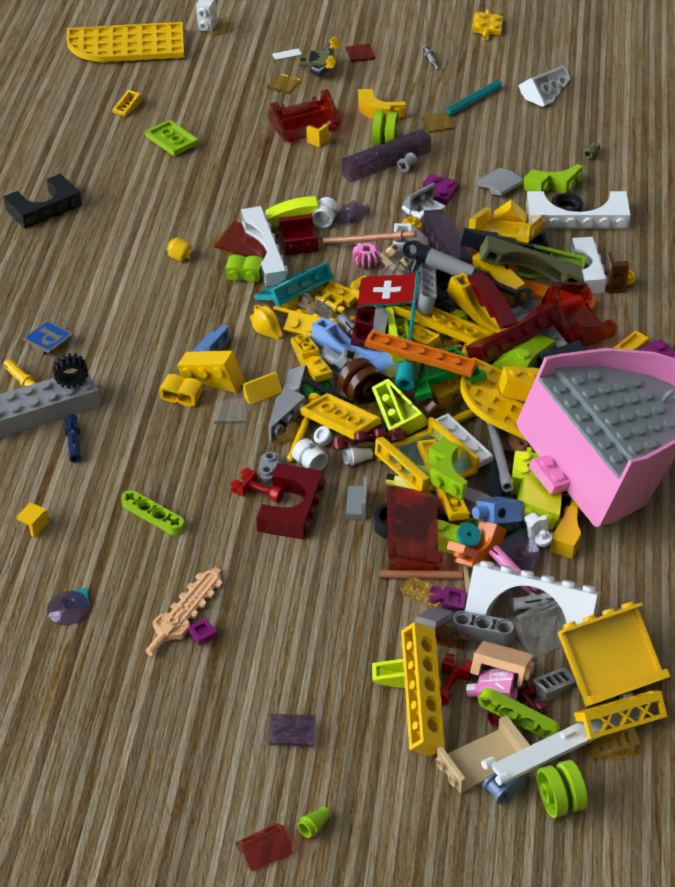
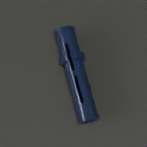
[65,414,81,463]

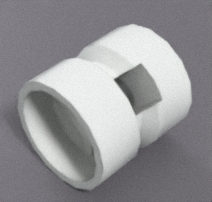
[312,197,339,228]
[292,438,328,470]

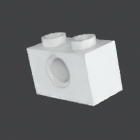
[196,0,218,32]

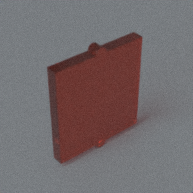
[346,44,375,62]

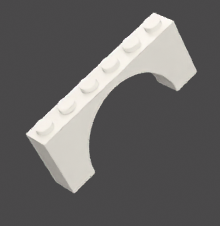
[526,191,630,229]
[465,561,602,624]

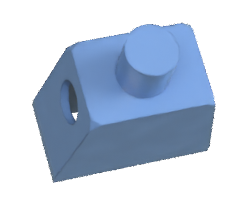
[472,496,523,524]

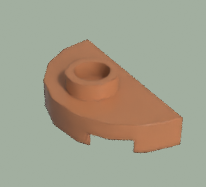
[507,434,536,453]

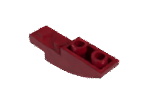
[350,302,376,349]

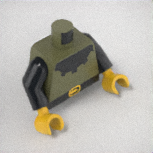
[300,37,339,78]

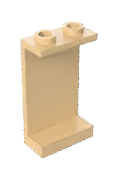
[436,715,530,794]

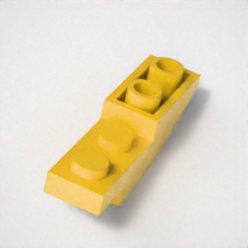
[290,334,333,382]

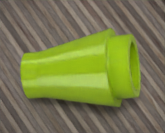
[297,806,331,838]

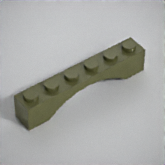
[480,235,584,292]

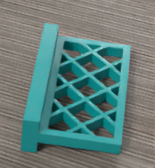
[254,262,334,306]

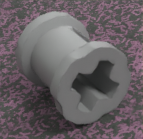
[397,152,418,172]

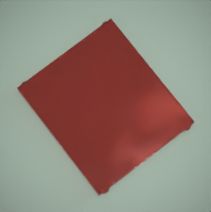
[215,221,279,258]

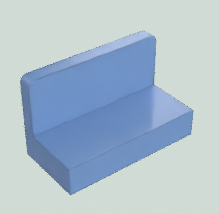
[193,324,230,352]

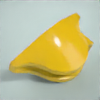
[250,305,283,340]

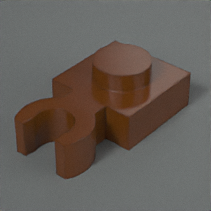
[435,625,468,649]

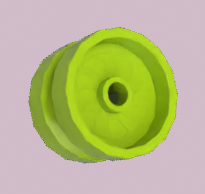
[372,111,399,147]
[537,760,588,819]

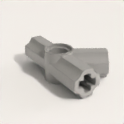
[320,346,359,378]

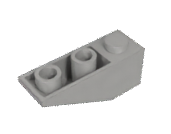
[268,388,306,441]

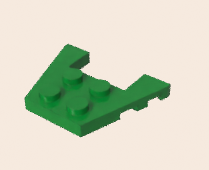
[415,347,487,402]

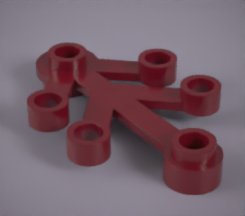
[332,428,406,450]

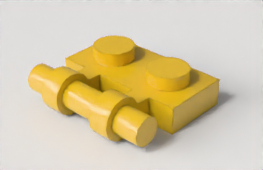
[314,281,358,314]

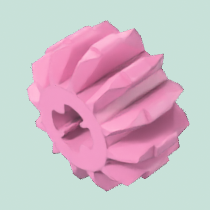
[353,242,381,269]

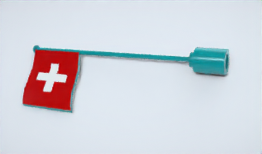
[357,270,421,391]

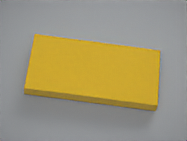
[300,393,381,440]

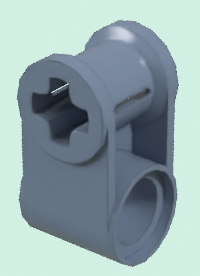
[482,773,526,804]

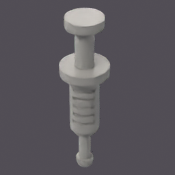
[422,45,439,70]

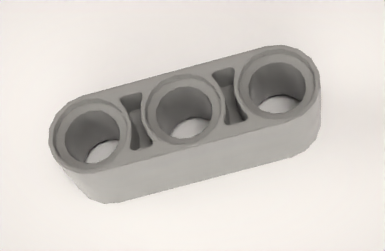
[453,611,514,647]

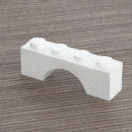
[571,237,608,294]

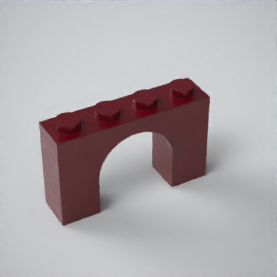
[256,463,326,540]

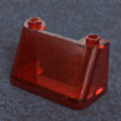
[267,89,342,142]
[541,282,619,347]
[387,485,443,571]

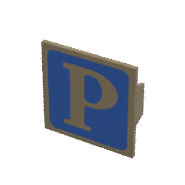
[22,320,74,355]

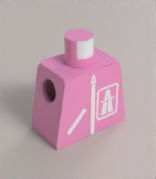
[466,668,519,710]

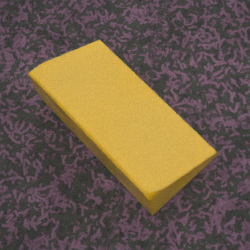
[243,371,282,405]

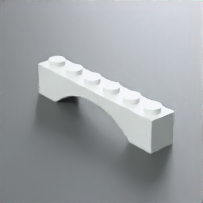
[241,206,288,287]

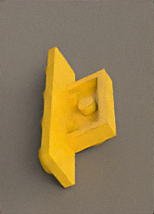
[273,305,343,338]

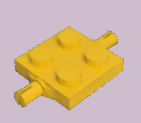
[472,9,503,40]

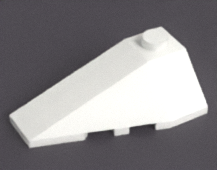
[518,65,571,107]

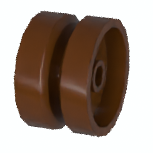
[337,357,386,406]

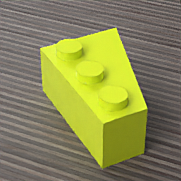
[372,379,428,437]

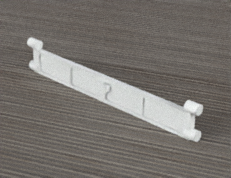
[481,691,644,785]

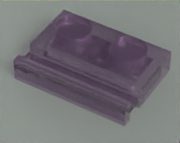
[268,714,315,747]

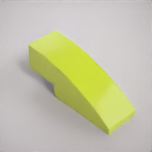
[266,196,319,229]
[372,659,442,688]

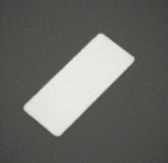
[272,49,302,60]

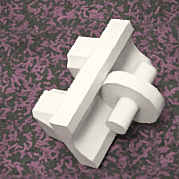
[525,512,552,550]

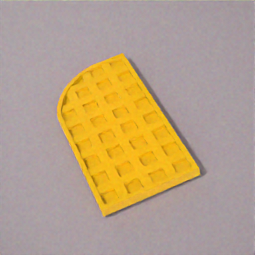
[66,22,184,63]
[460,357,527,441]

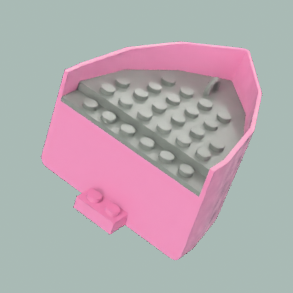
[517,348,675,527]

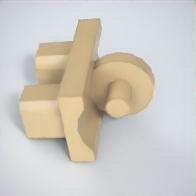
[379,244,412,275]

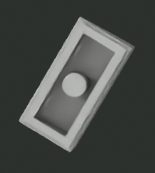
[403,183,435,210]
[282,365,306,394]

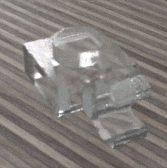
[299,293,331,318]

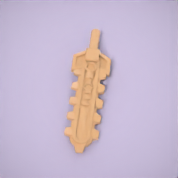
[146,567,223,656]

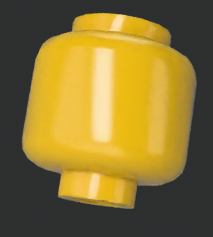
[166,237,193,262]

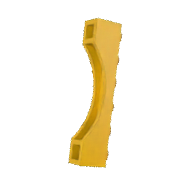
[447,273,533,343]
[550,497,582,559]

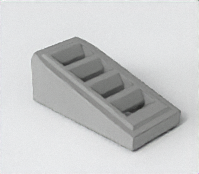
[531,667,577,703]

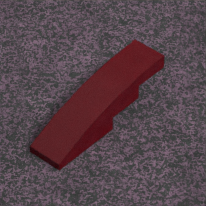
[467,272,518,330]

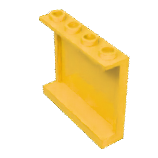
[469,207,546,243]
[558,601,670,707]

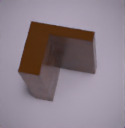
[605,253,629,294]

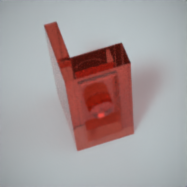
[235,823,293,871]

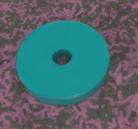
[457,523,481,547]

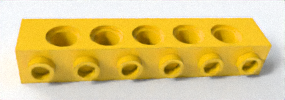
[401,622,445,756]

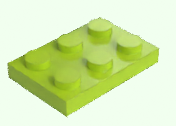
[145,120,199,156]

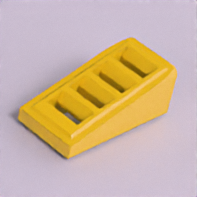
[112,90,143,117]

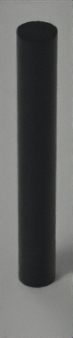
[302,375,354,405]

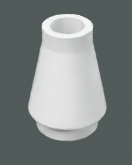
[343,447,373,466]

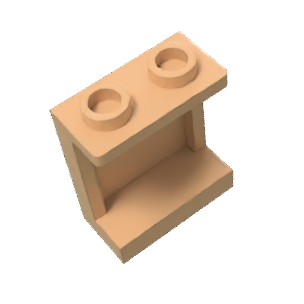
[470,641,535,687]

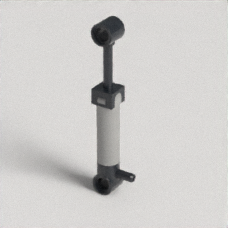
[402,240,535,306]

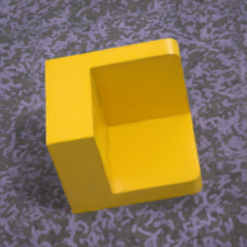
[306,124,329,147]
[16,502,49,537]

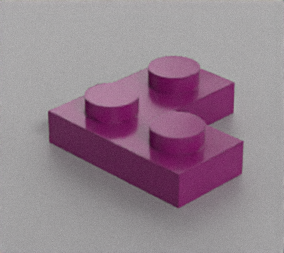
[423,174,459,205]

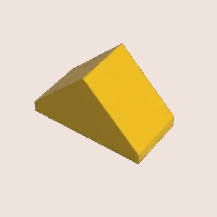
[493,199,527,223]

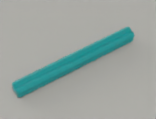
[446,80,502,116]

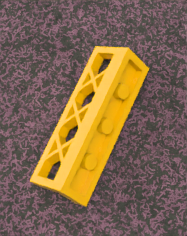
[574,690,668,739]

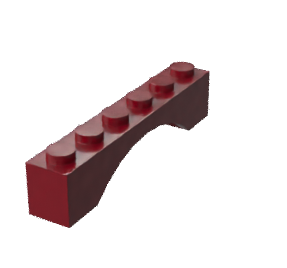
[466,303,562,363]

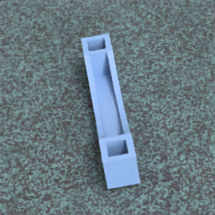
[311,317,410,380]

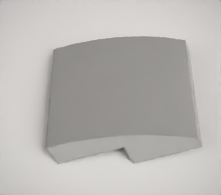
[477,168,524,196]
[373,306,388,351]

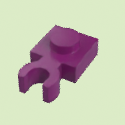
[428,586,466,612]

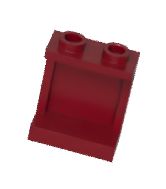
[278,214,319,255]

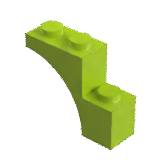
[523,164,583,193]
[427,437,468,500]

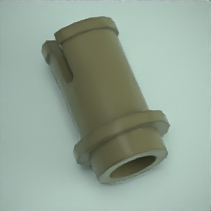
[583,142,600,159]

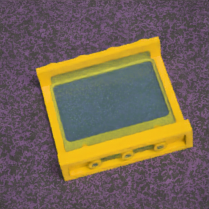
[375,417,480,496]

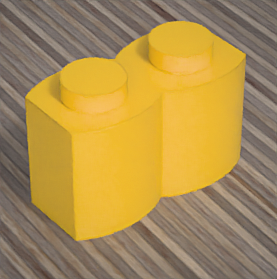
[159,374,203,407]

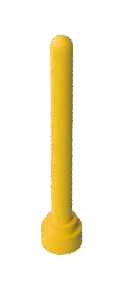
[287,393,321,463]

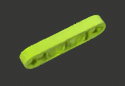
[121,490,185,535]
[478,688,560,739]

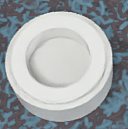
[314,426,333,446]

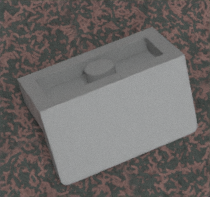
[346,476,368,520]

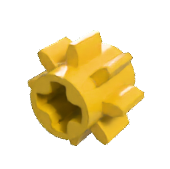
[402,215,423,232]

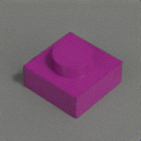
[188,618,217,646]

